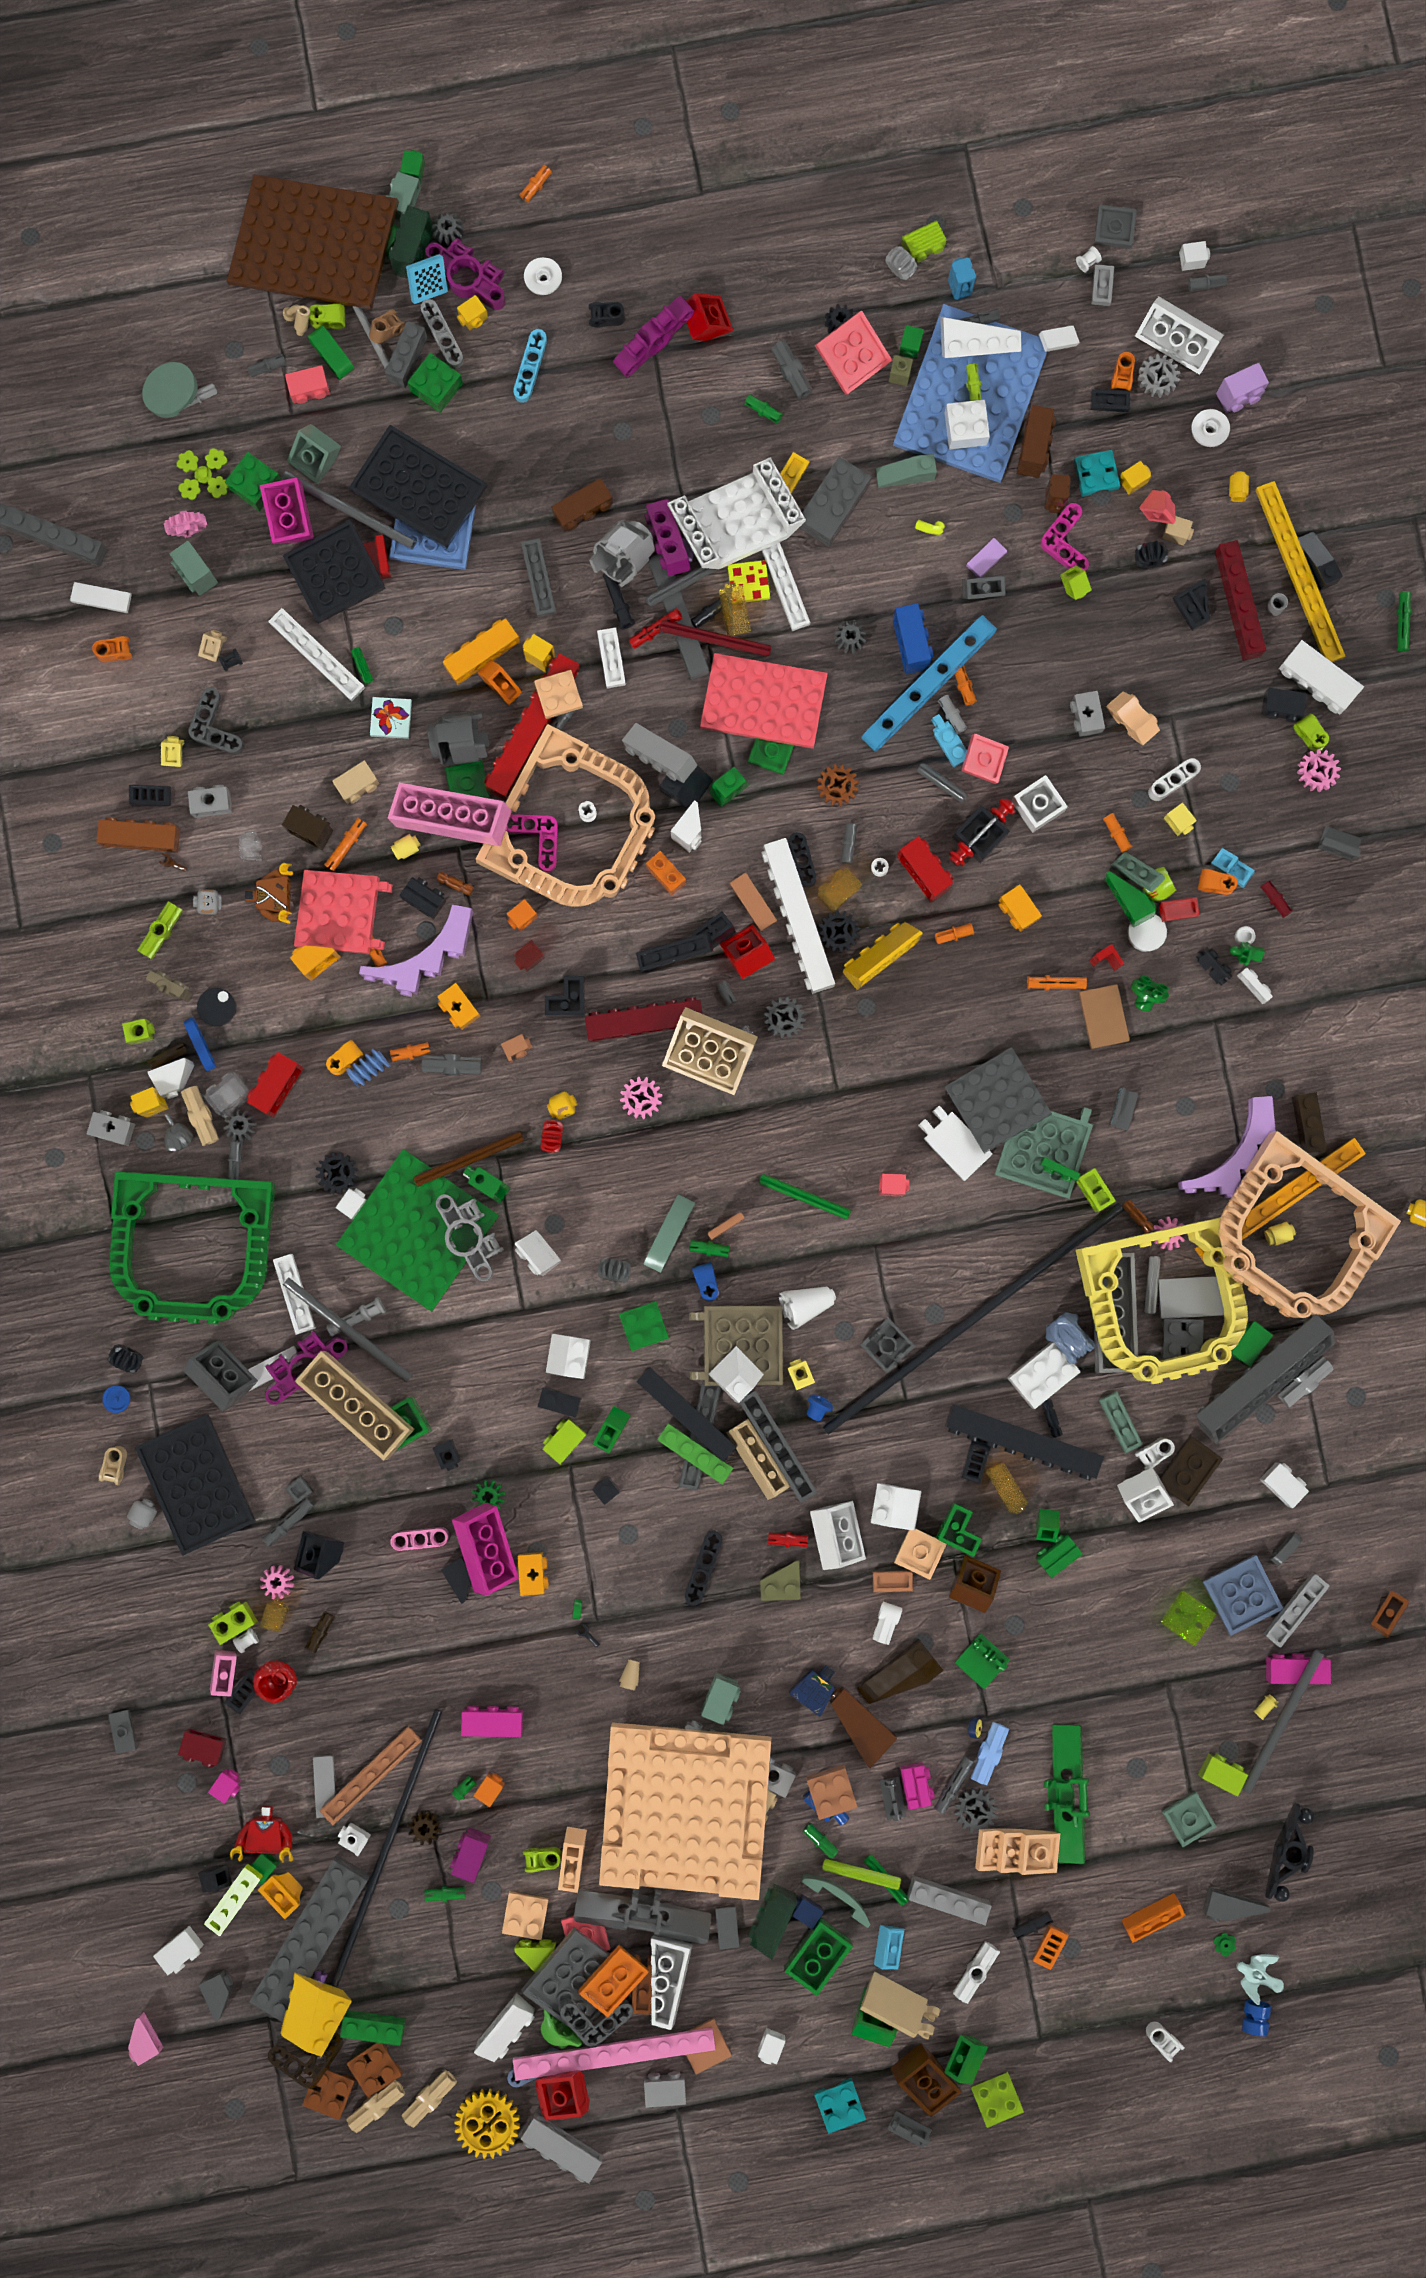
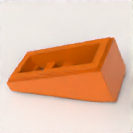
[1032,1924,1069,1970]

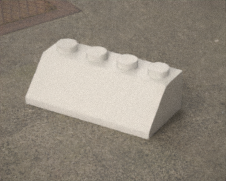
[1135,297,1224,375]
[1279,640,1364,715]

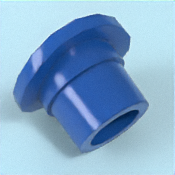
[103,1386,131,1413]
[806,1394,834,1421]

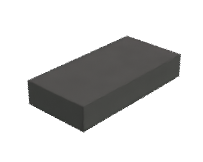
[715,1905,739,1950]

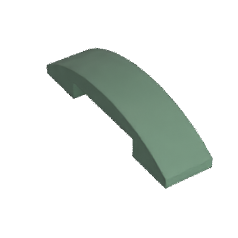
[644,1194,695,1273]
[801,1874,870,1928]

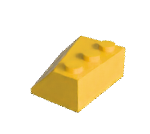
[280,1972,352,2057]

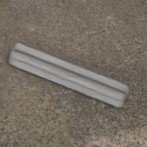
[1144,1256,1160,1314]

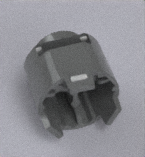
[428,710,490,766]

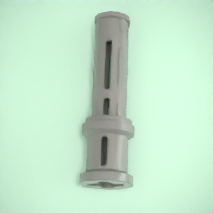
[327,1297,386,1337]

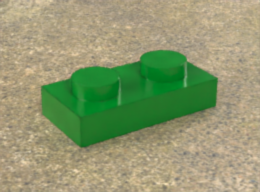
[1039,1157,1080,1183]

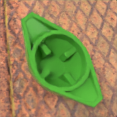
[541,2009,583,2049]

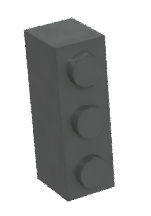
[385,321,427,388]

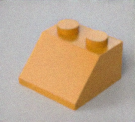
[290,945,341,981]

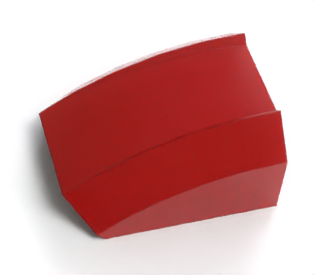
[535,2070,590,2121]

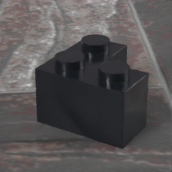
[545,976,585,1018]

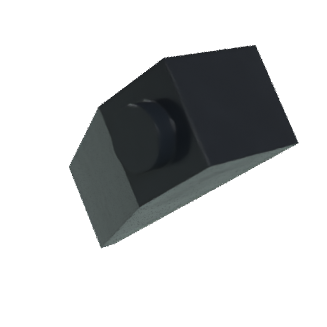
[1298,532,1343,591]

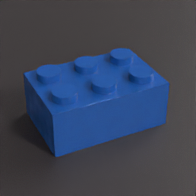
[892,603,933,675]

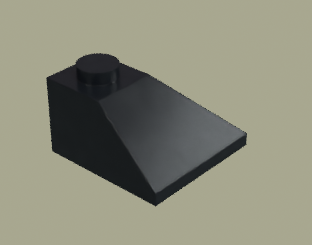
[294,1531,344,1580]

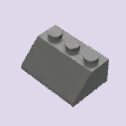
[184,1340,258,1412]

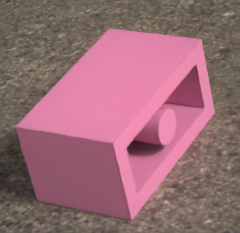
[210,1650,237,1696]

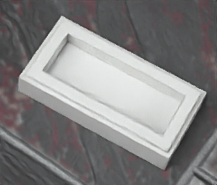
[1039,326,1080,352]

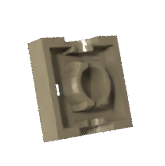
[146,970,193,1003]

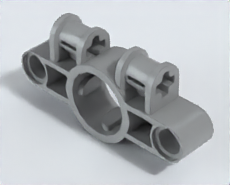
[436,1195,504,1281]

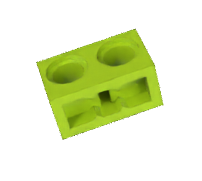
[1076,1168,1116,1213]
[208,1602,258,1645]

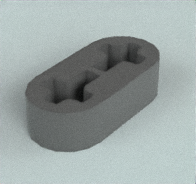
[1270,1532,1303,1566]

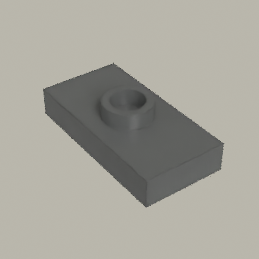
[108,1709,137,1754]

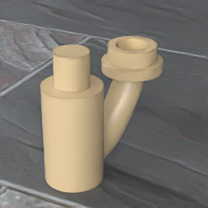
[283,305,310,336]

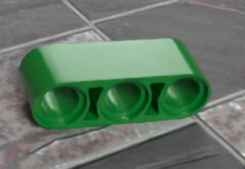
[307,325,355,380]

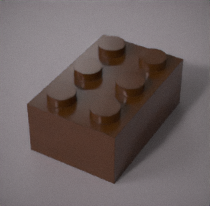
[1016,405,1056,478]

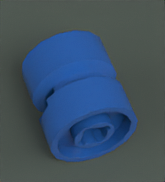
[1242,1999,1272,2036]

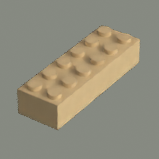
[295,1351,414,1461]

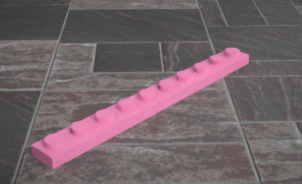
[513,2027,715,2081]

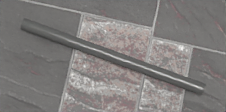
[282,471,416,550]
[283,1277,412,1383]
[1242,1649,1324,1794]

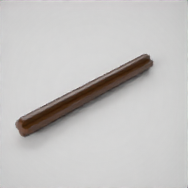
[413,1132,523,1186]

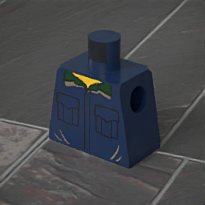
[789,1665,835,1717]

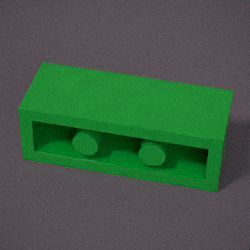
[340,2010,406,2046]

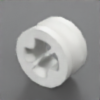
[871,858,889,877]

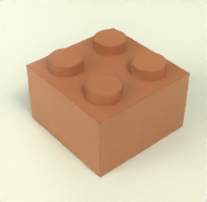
[806,1764,858,1820]

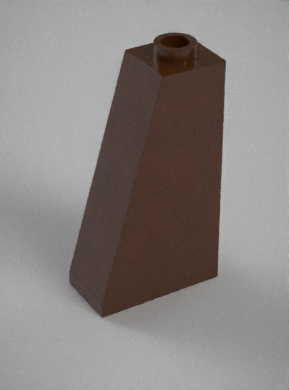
[830,1686,897,1768]

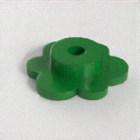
[1214,1932,1236,1957]

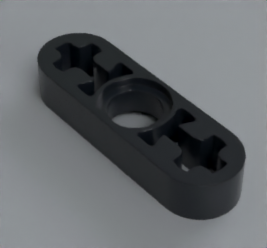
[789,832,816,888]

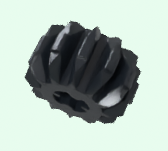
[824,304,854,334]
[1135,541,1168,569]
[107,1344,143,1373]

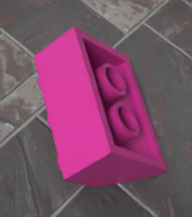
[260,478,314,544]

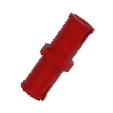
[768,1532,808,1548]

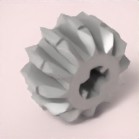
[885,246,917,280]

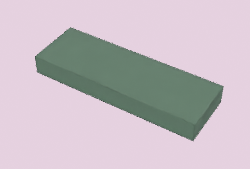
[1111,852,1165,893]
[1099,1391,1143,1453]

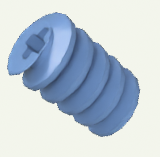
[346,1049,391,1088]

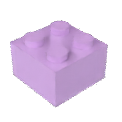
[1216,363,1269,413]

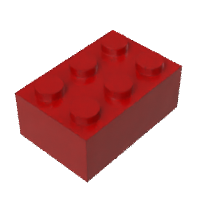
[897,836,953,903]
[247,1052,304,1117]

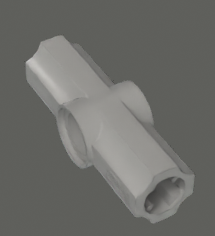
[1277,1356,1334,1407]

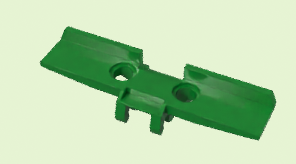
[1044,1724,1090,1864]

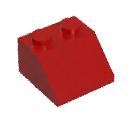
[686,293,733,341]
[720,924,775,979]

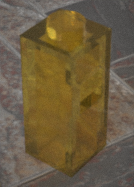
[719,583,751,636]
[985,1461,1028,1514]

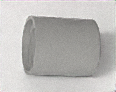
[1266,593,1288,616]

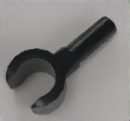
[576,1624,600,1648]

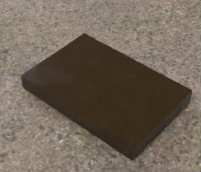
[1159,1435,1223,1507]

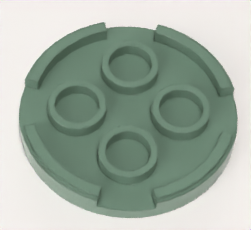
[142,362,197,418]

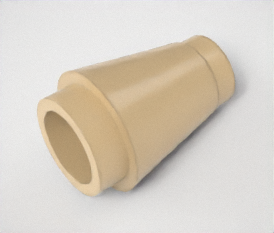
[619,1660,640,1691]

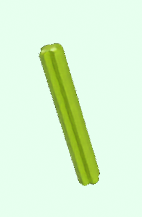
[822,1859,901,1890]

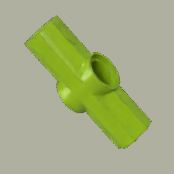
[137,901,183,960]

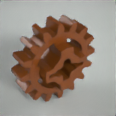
[817,764,859,807]

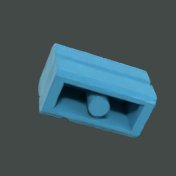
[948,258,976,300]

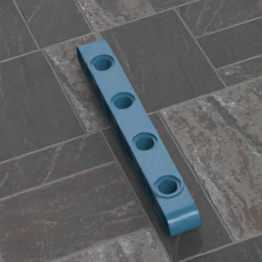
[861,615,997,752]

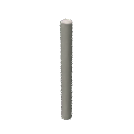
[352,306,389,369]

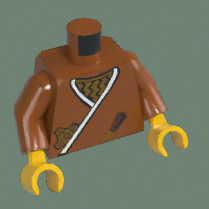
[245,863,293,924]

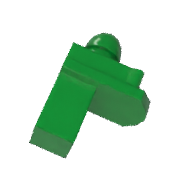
[1230,942,1265,966]

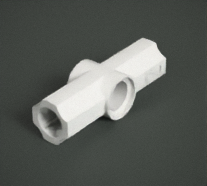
[953,1941,1000,2004]

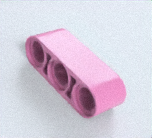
[391,1527,450,1551]

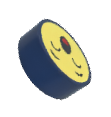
[968,1717,982,1739]

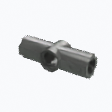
[771,340,813,399]
[422,1054,482,1076]

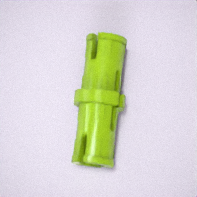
[966,363,982,401]

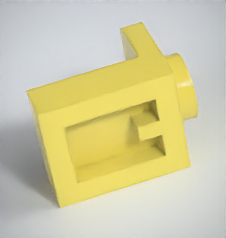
[161,736,184,767]

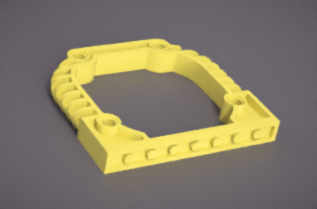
[1076,1217,1248,1384]

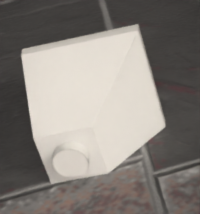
[148,1058,194,1099]
[708,1346,764,1403]

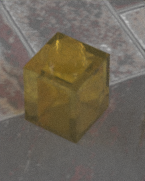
[260,1600,289,1632]

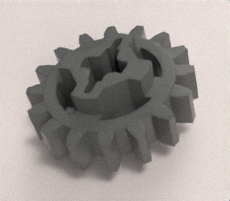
[764,997,806,1039]
[954,1788,998,1833]

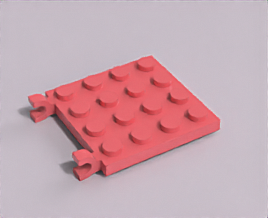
[294,870,393,954]

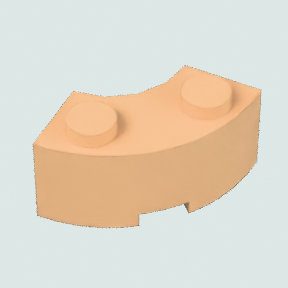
[1106,692,1160,745]

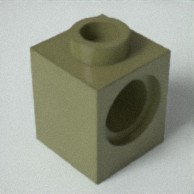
[889,355,913,386]

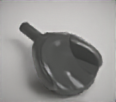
[164,1113,193,1151]

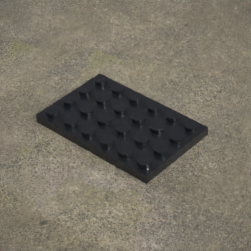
[349,425,488,549]
[135,1414,256,1556]

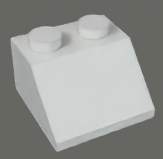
[671,800,702,853]
[546,1334,591,1379]
[1117,1467,1174,1522]
[871,1484,921,1530]

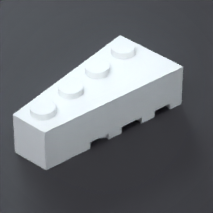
[940,316,1021,358]
[651,1935,693,2030]

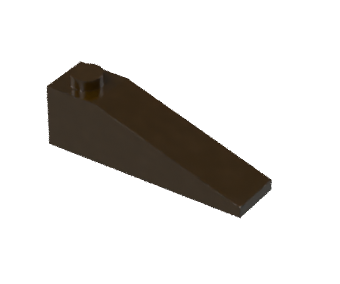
[857,1639,944,1704]

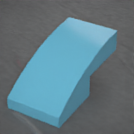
[1211,848,1255,888]

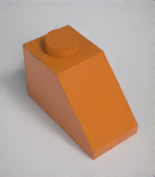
[478,660,522,705]

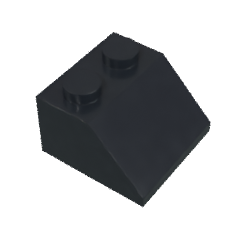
[659,765,713,809]

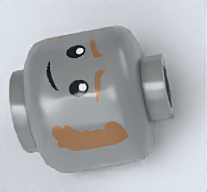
[193,889,221,915]

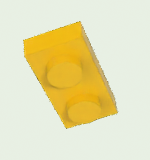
[780,452,810,494]

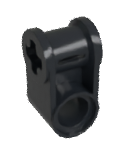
[589,302,625,328]

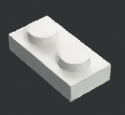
[1237,968,1273,1004]

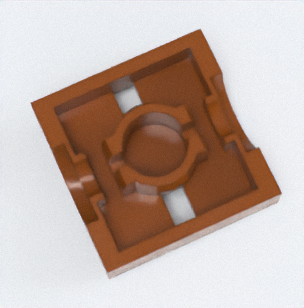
[346,2042,403,2098]
[302,2064,356,2120]

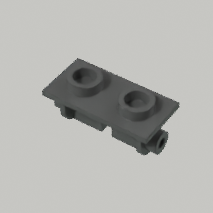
[879,1776,907,1821]
[887,2111,932,2148]

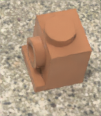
[501,1034,533,1064]

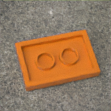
[578,1945,649,2017]

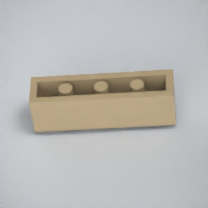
[726,1419,790,1500]

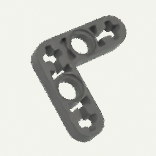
[189,687,244,755]
[558,1998,633,2047]

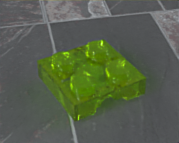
[1160,1590,1217,1647]

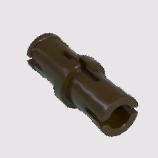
[147,1042,188,1070]
[305,1611,335,1653]

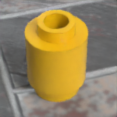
[1229,471,1249,502]

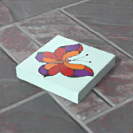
[370,697,412,739]

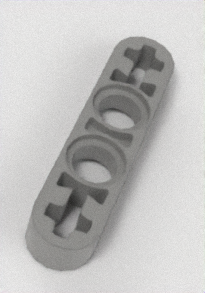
[420,299,464,369]

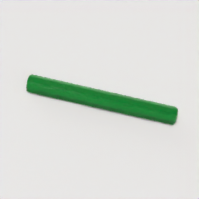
[759,1174,851,1219]

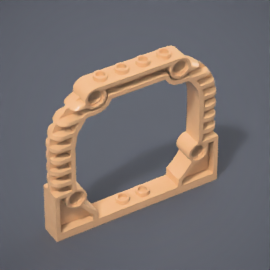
[476,724,655,907]
[1218,1131,1401,1318]

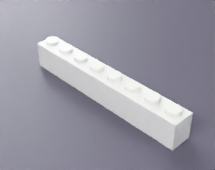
[761,838,835,994]

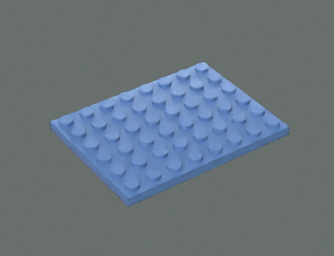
[893,304,1047,483]

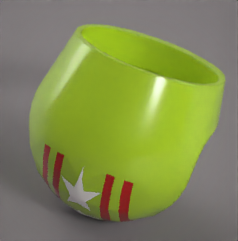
[1141,867,1176,901]

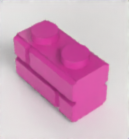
[900,1762,935,1810]

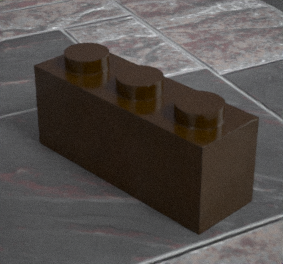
[1292,1092,1327,1154]

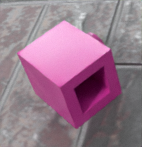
[208,1769,242,1804]

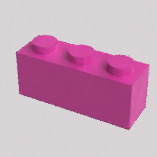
[1266,1653,1331,1684]
[461,1705,523,1737]

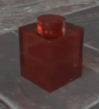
[513,940,545,972]

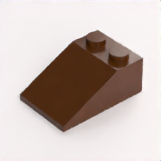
[890,2043,962,2117]

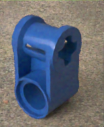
[692,1262,719,1301]

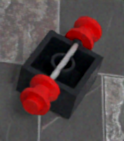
[949,799,1015,866]

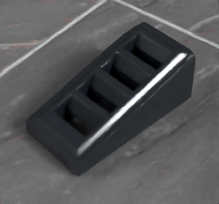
[129,785,171,807]
[960,1440,991,1484]
[224,1670,257,1715]

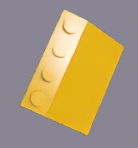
[843,922,923,990]

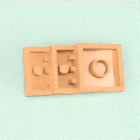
[975,1828,1061,1875]

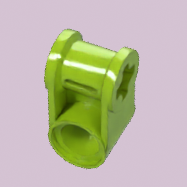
[309,304,345,329]
[1294,713,1329,752]
[523,1847,562,1873]

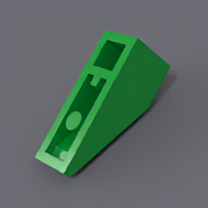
[1105,871,1156,928]

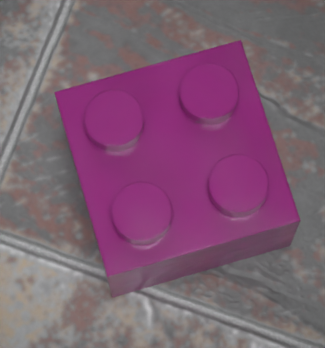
[450,1827,491,1883]

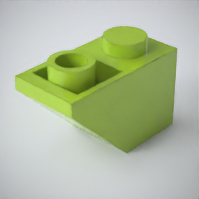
[515,1939,556,1973]

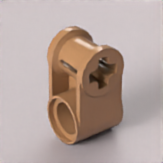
[369,309,406,344]

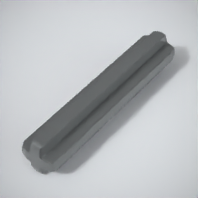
[917,762,968,802]

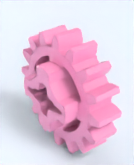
[164,511,207,538]
[1297,749,1341,792]
[620,1077,662,1119]

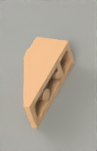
[558,1827,587,1893]

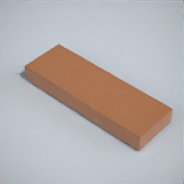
[729,873,777,932]

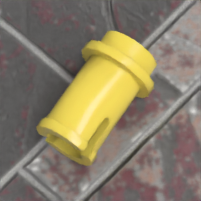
[1254,1694,1278,1720]

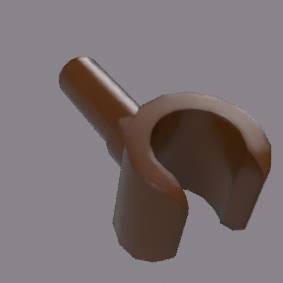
[159,853,187,872]

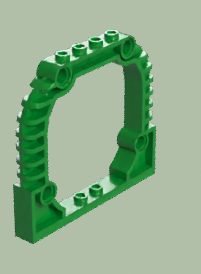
[109,1172,275,1325]

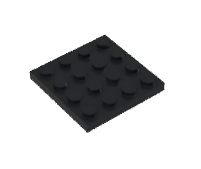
[283,520,386,624]

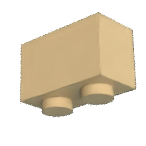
[332,760,380,804]

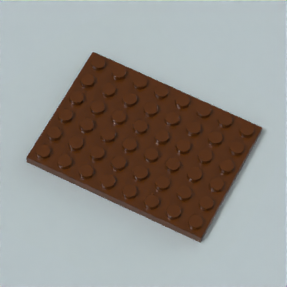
[227,174,399,310]

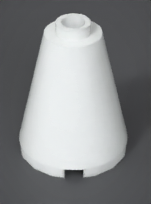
[779,1286,836,1330]

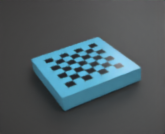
[406,254,448,304]

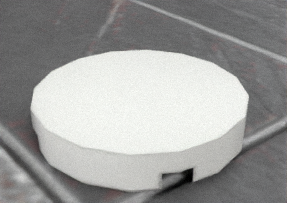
[1128,915,1167,952]

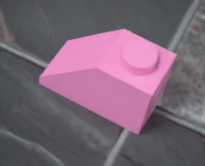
[128,2012,164,2066]

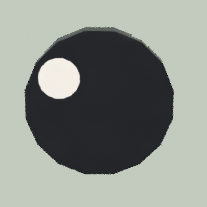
[197,988,236,1027]

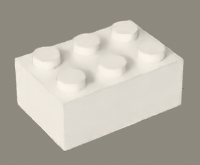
[1007,1342,1081,1409]

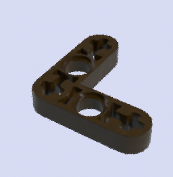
[268,2033,343,2089]

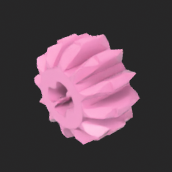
[1154,1217,1185,1250]
[260,1565,294,1599]

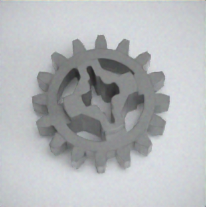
[1137,354,1180,398]

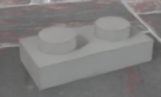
[1091,265,1114,306]

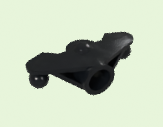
[1265,1803,1314,1902]

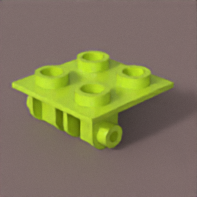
[971,2072,1024,2128]

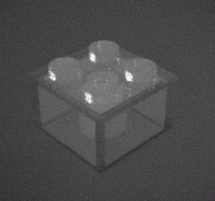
[203,1072,252,1118]

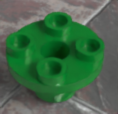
[1131,975,1169,1012]

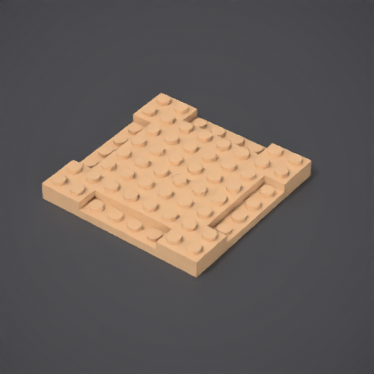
[599,1722,772,1900]

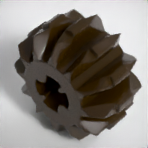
[408,1810,442,1846]

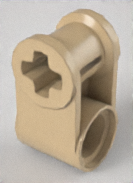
[99,1446,127,1485]

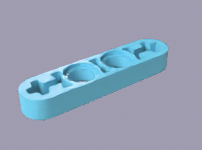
[514,329,547,403]

